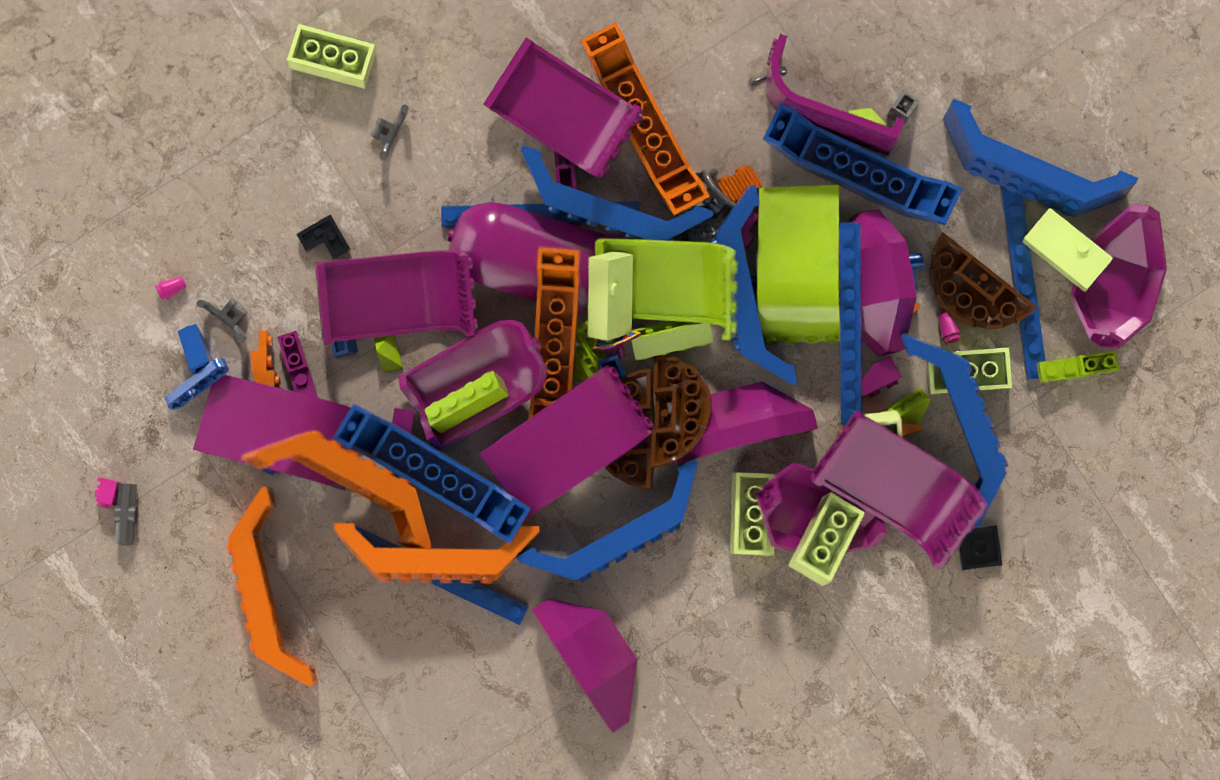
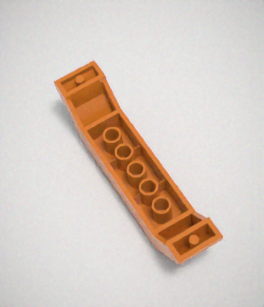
[581,22,710,216]
[528,247,580,419]
[241,430,431,549]
[226,486,318,686]
[334,523,539,584]

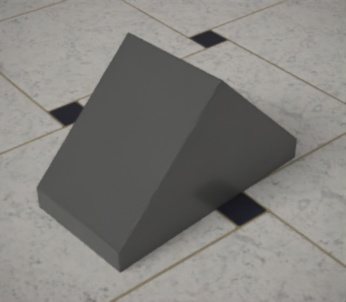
[886,91,919,126]

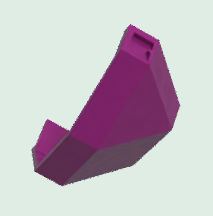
[1070,204,1167,349]
[839,209,917,355]
[676,381,818,466]
[756,463,888,553]
[532,599,637,733]

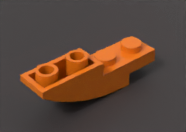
[250,331,281,388]

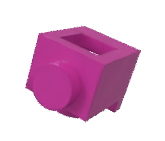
[94,477,121,509]

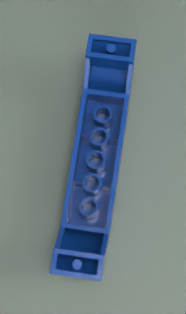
[943,98,1138,218]
[763,103,963,225]
[521,145,714,241]
[711,185,798,385]
[900,333,1008,528]
[333,403,531,544]
[516,459,697,583]

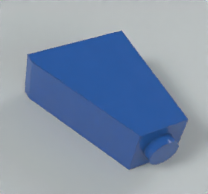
[178,324,213,375]

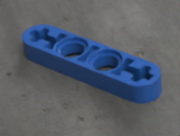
[165,358,229,410]

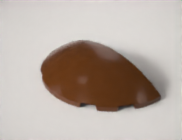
[929,232,1037,329]
[651,355,712,468]
[605,369,655,489]

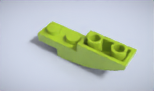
[1036,351,1120,383]

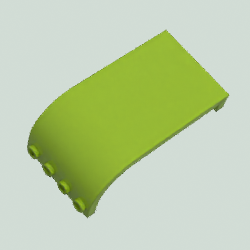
[757,185,840,345]
[595,238,737,340]

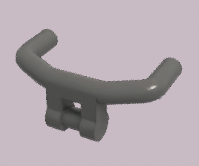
[370,105,409,161]
[702,168,754,217]
[197,299,247,342]

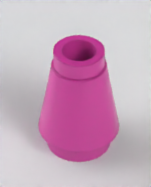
[155,276,186,300]
[938,313,961,344]

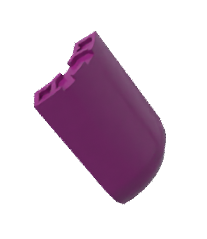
[447,202,604,315]
[398,320,546,451]

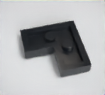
[296,214,351,259]

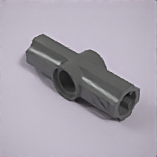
[114,484,138,545]

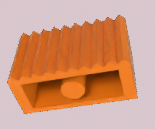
[716,165,763,203]

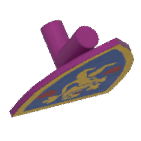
[594,330,641,358]

